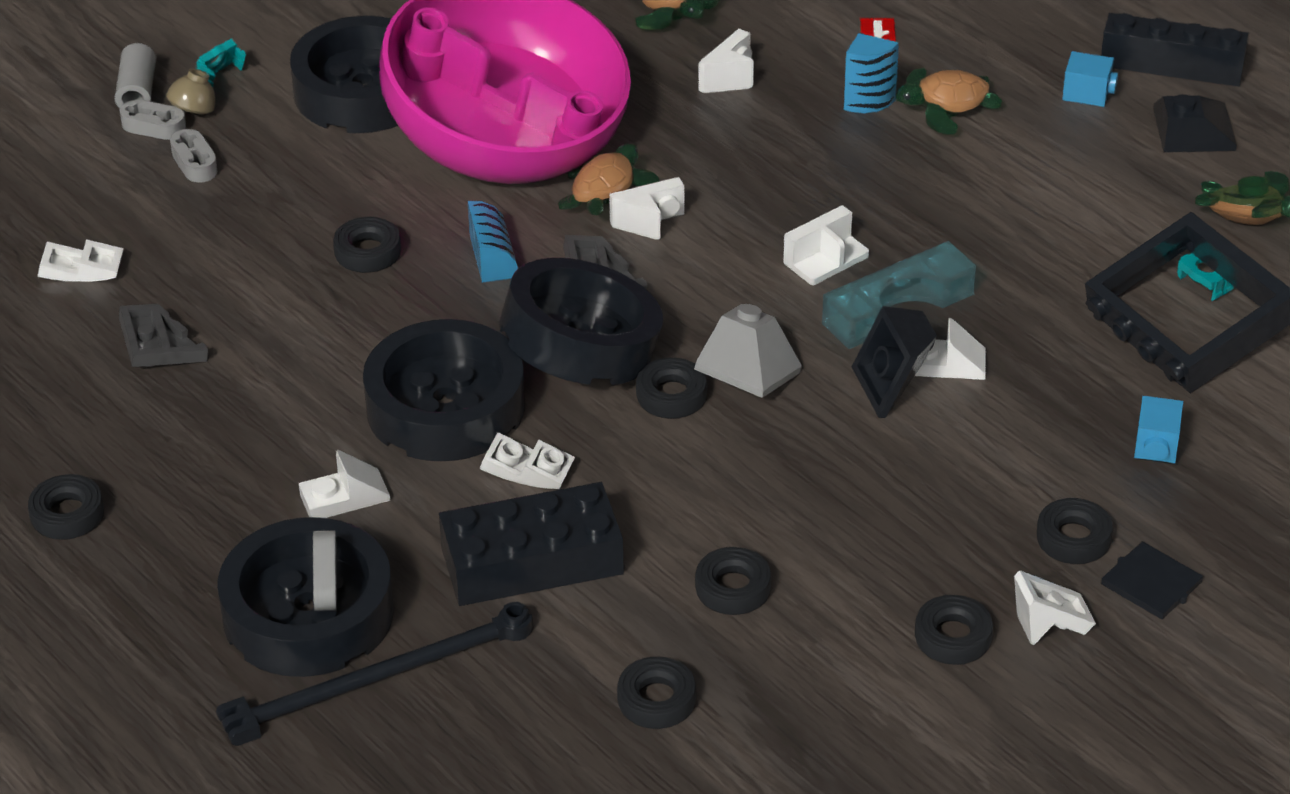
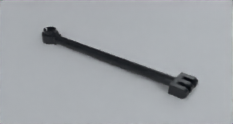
[216,602,533,746]

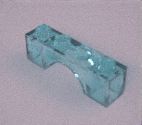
[822,241,976,349]

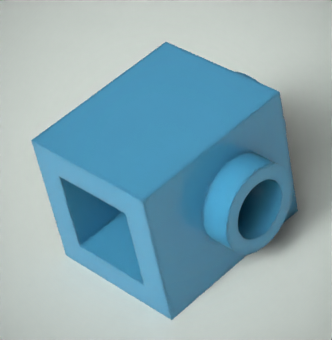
[1062,51,1118,107]
[1134,396,1183,463]

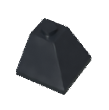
[1153,94,1237,153]
[851,306,937,418]

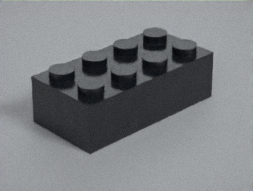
[439,482,624,606]

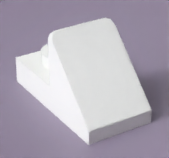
[699,29,754,93]
[609,177,684,239]
[915,318,986,380]
[299,450,390,518]
[1014,570,1096,645]

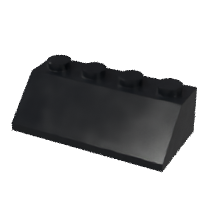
[1101,13,1249,87]

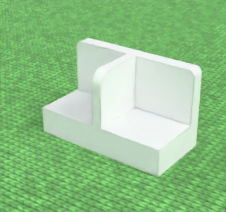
[783,205,869,285]

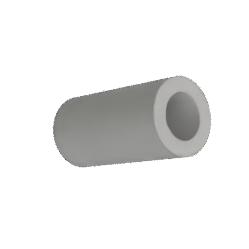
[115,43,156,108]

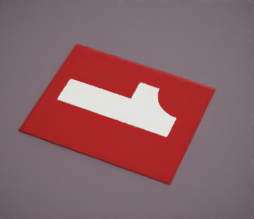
[860,18,896,42]

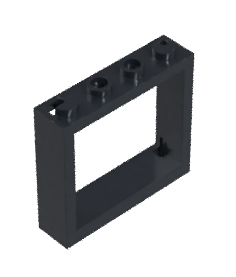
[1085,212,1290,394]

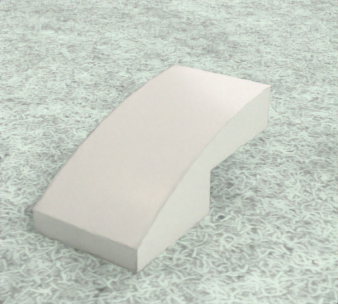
[38,239,123,282]

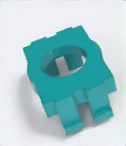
[195,39,246,87]
[1177,253,1233,301]

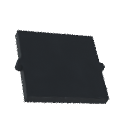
[1101,541,1203,620]

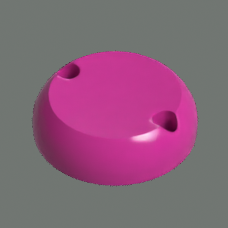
[379,0,631,184]

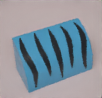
[844,33,899,113]
[467,201,518,283]

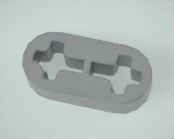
[119,100,186,140]
[170,129,218,183]
[313,531,337,611]

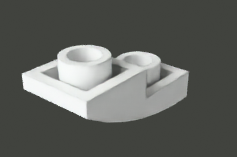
[479,433,575,489]

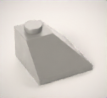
[694,304,802,398]

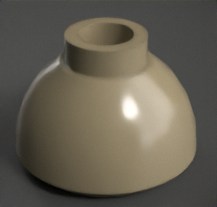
[166,69,216,114]

